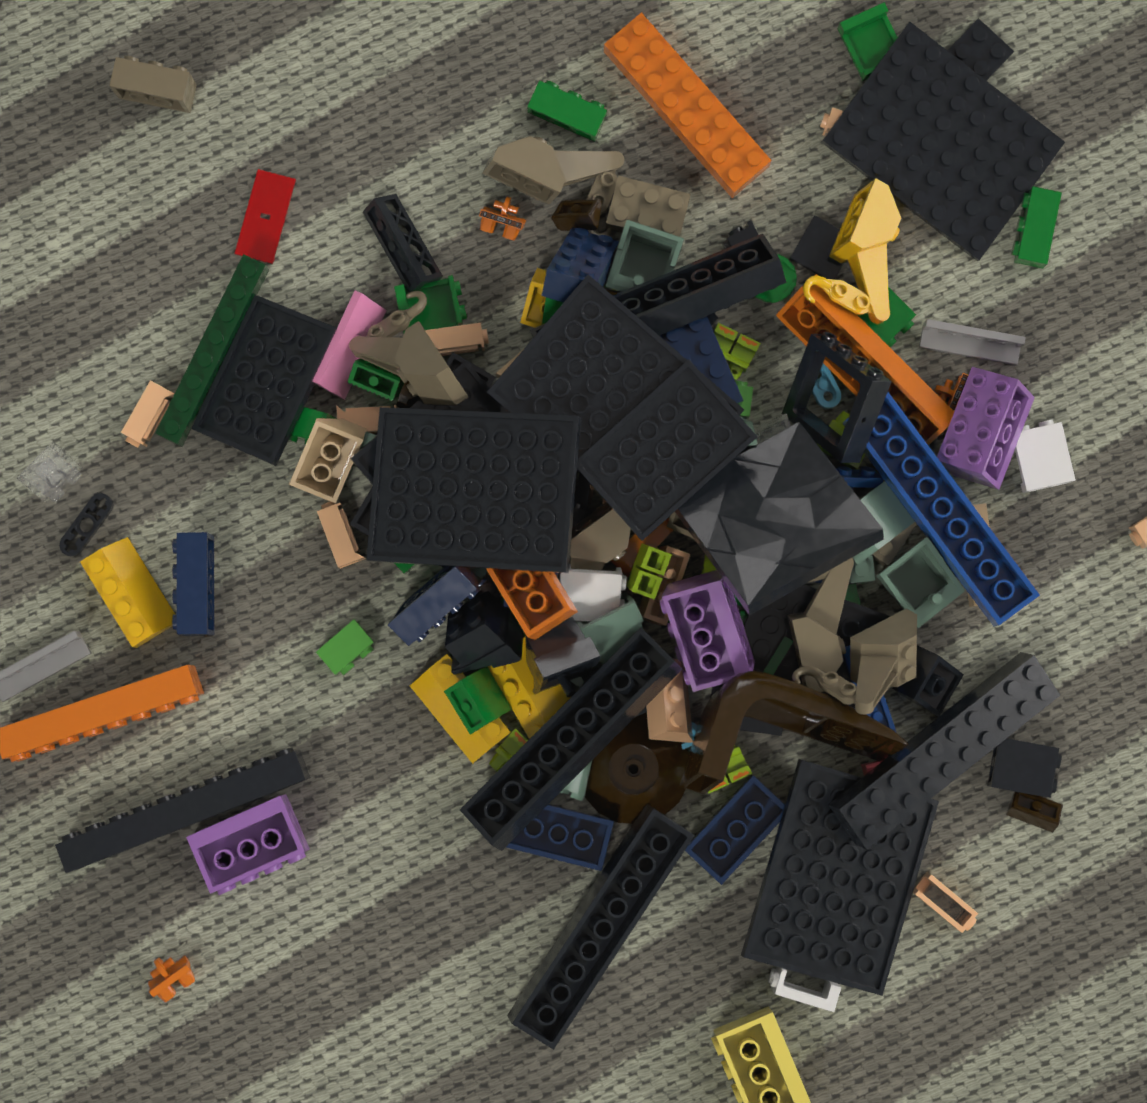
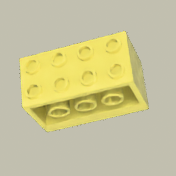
[711,1006,811,1103]

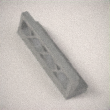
[919,319,1026,365]
[0,631,92,702]

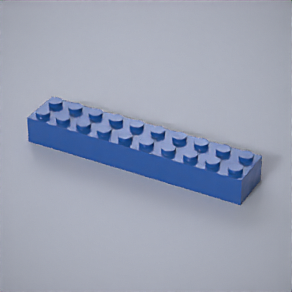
[842,392,1040,627]

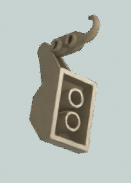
[482,136,624,236]
[349,291,468,406]
[569,502,631,570]
[787,558,854,692]
[792,608,917,715]

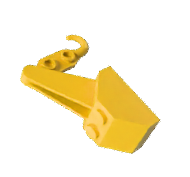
[803,178,901,324]

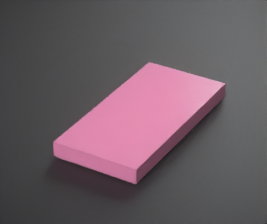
[313,291,387,400]

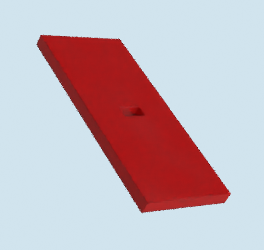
[234,169,296,264]

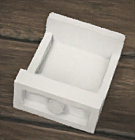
[1015,420,1075,493]
[559,564,626,621]
[768,967,841,1012]

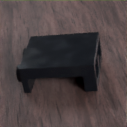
[987,738,1062,798]

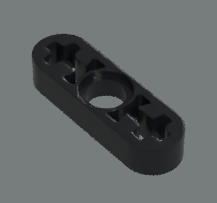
[59,493,113,557]

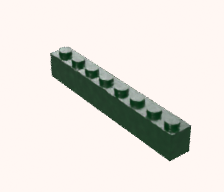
[155,254,269,447]

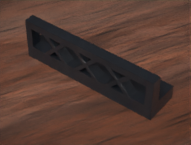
[363,194,443,293]

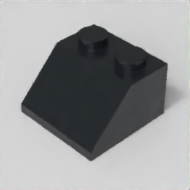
[892,645,964,717]

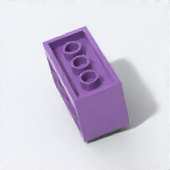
[937,367,1035,490]
[660,570,755,692]
[186,794,310,895]

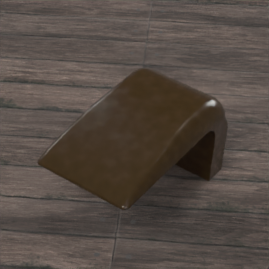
[680,671,908,795]

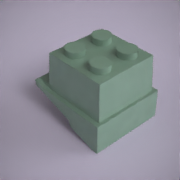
[605,220,684,292]
[876,537,965,628]
[575,592,644,665]

